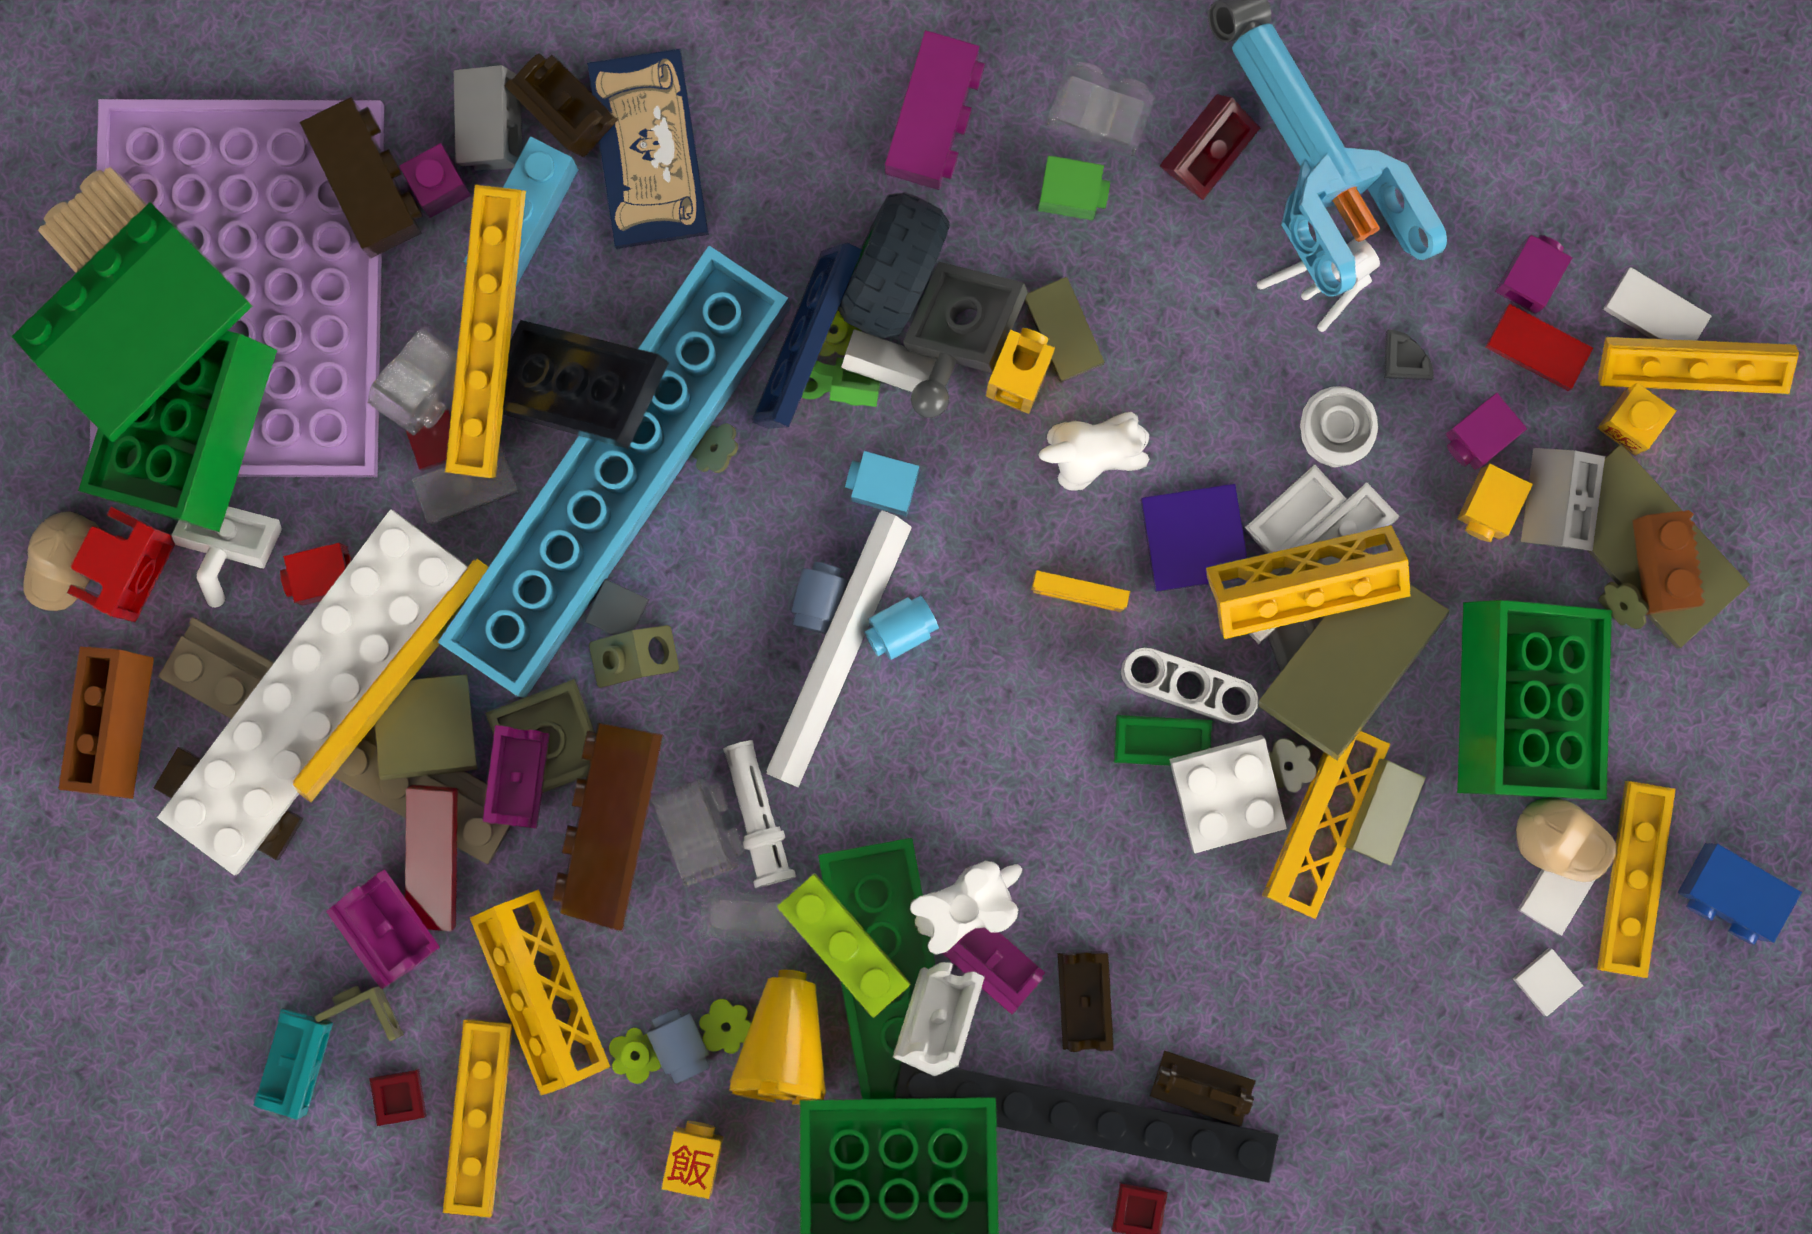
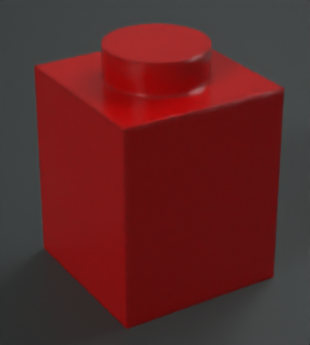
[280,543,351,606]

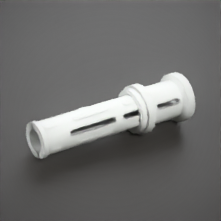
[723,740,796,888]

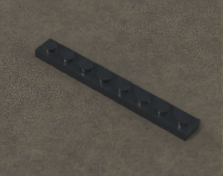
[893,1061,1279,1183]

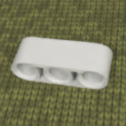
[1121,648,1258,724]

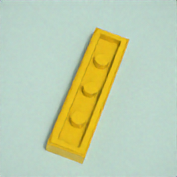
[1598,337,1799,394]
[1597,781,1676,978]
[443,1019,513,1218]

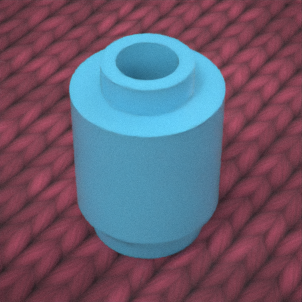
[864,595,939,660]

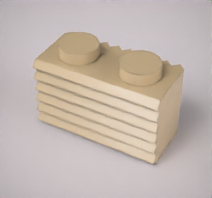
[38,167,147,273]

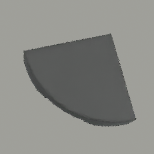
[1384,329,1434,380]

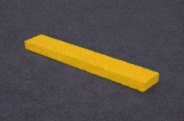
[445,185,526,478]
[293,559,489,802]

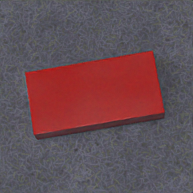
[1485,304,1593,391]

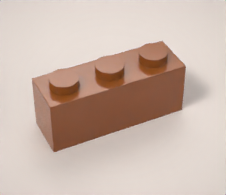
[58,646,154,799]

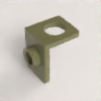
[589,625,679,688]
[314,985,404,1041]

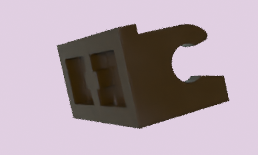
[504,53,618,158]
[1057,951,1114,1052]

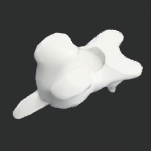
[1039,412,1149,491]
[910,861,1022,955]

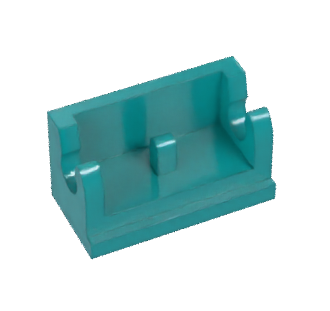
[253,1008,333,1120]

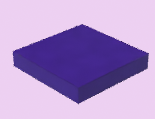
[1140,484,1247,592]

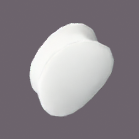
[1300,386,1378,467]

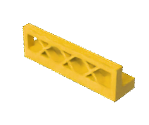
[1206,525,1411,639]
[1262,731,1390,919]
[470,889,610,1096]

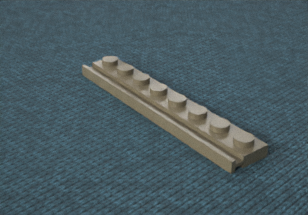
[158,617,511,865]

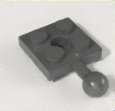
[903,262,1028,418]

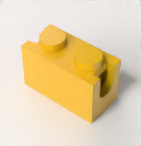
[986,328,1055,414]

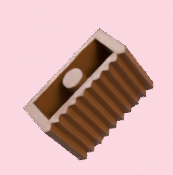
[1632,510,1706,614]

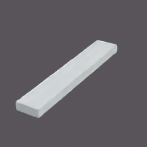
[767,510,912,787]

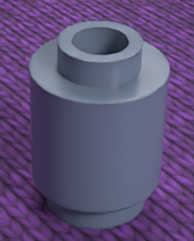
[791,562,848,634]
[647,1008,710,1084]

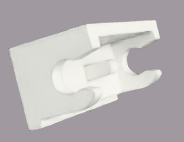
[893,962,985,1076]

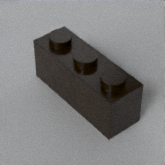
[300,97,423,258]

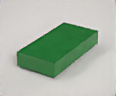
[1114,715,1212,766]

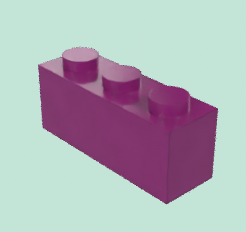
[885,30,985,190]

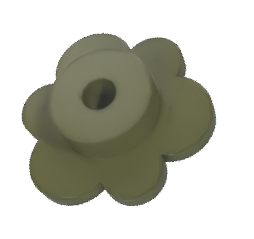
[692,423,738,473]
[1598,582,1649,629]
[1268,738,1317,792]

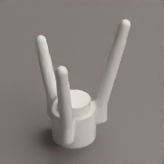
[1257,239,1380,332]

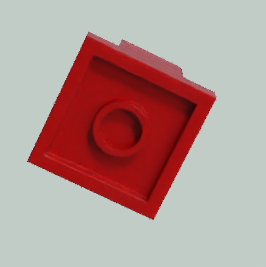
[67,507,175,623]

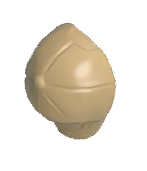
[24,511,99,611]
[1516,797,1616,882]

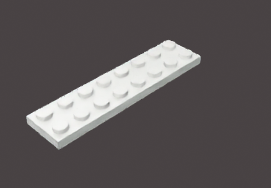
[157,509,468,876]

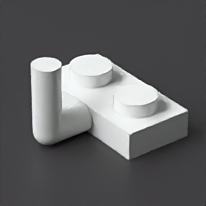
[171,506,282,608]

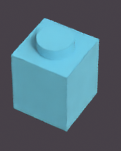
[845,451,919,516]

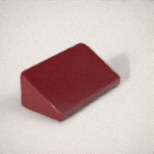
[1159,94,1261,200]

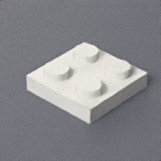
[1169,735,1287,853]

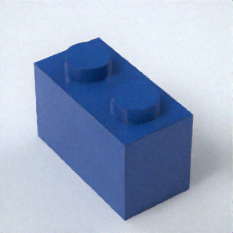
[1677,843,1802,945]

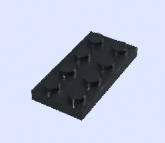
[503,320,669,449]

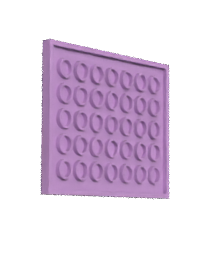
[90,99,384,477]

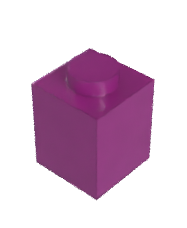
[399,143,471,218]
[1495,235,1573,314]
[1445,392,1527,470]

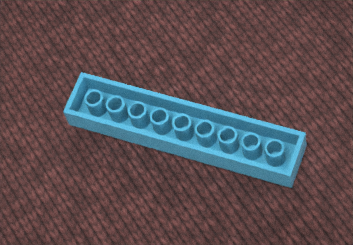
[438,246,791,698]

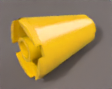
[729,969,826,1105]

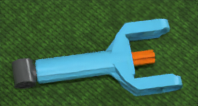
[1208,0,1447,297]

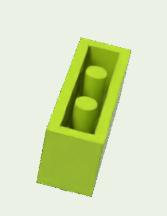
[776,873,910,1018]

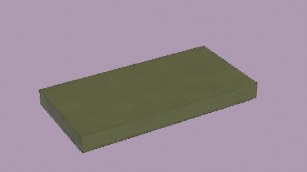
[1587,444,1750,649]
[1258,584,1450,760]

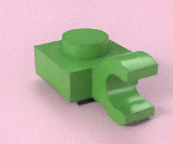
[802,357,881,407]

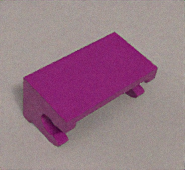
[482,725,550,829]
[326,869,440,990]
[942,928,1045,1015]

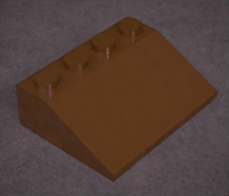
[552,723,663,931]

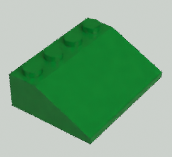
[12,202,253,442]
[78,331,277,532]
[1457,600,1612,800]
[800,1098,999,1234]

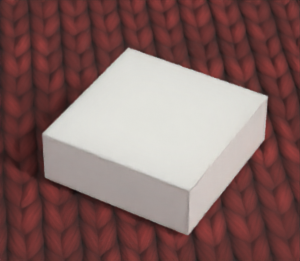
[1512,948,1583,1017]

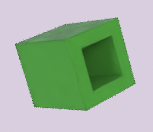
[1038,155,1110,220]

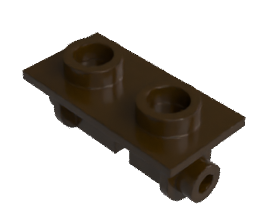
[1150,1050,1256,1127]

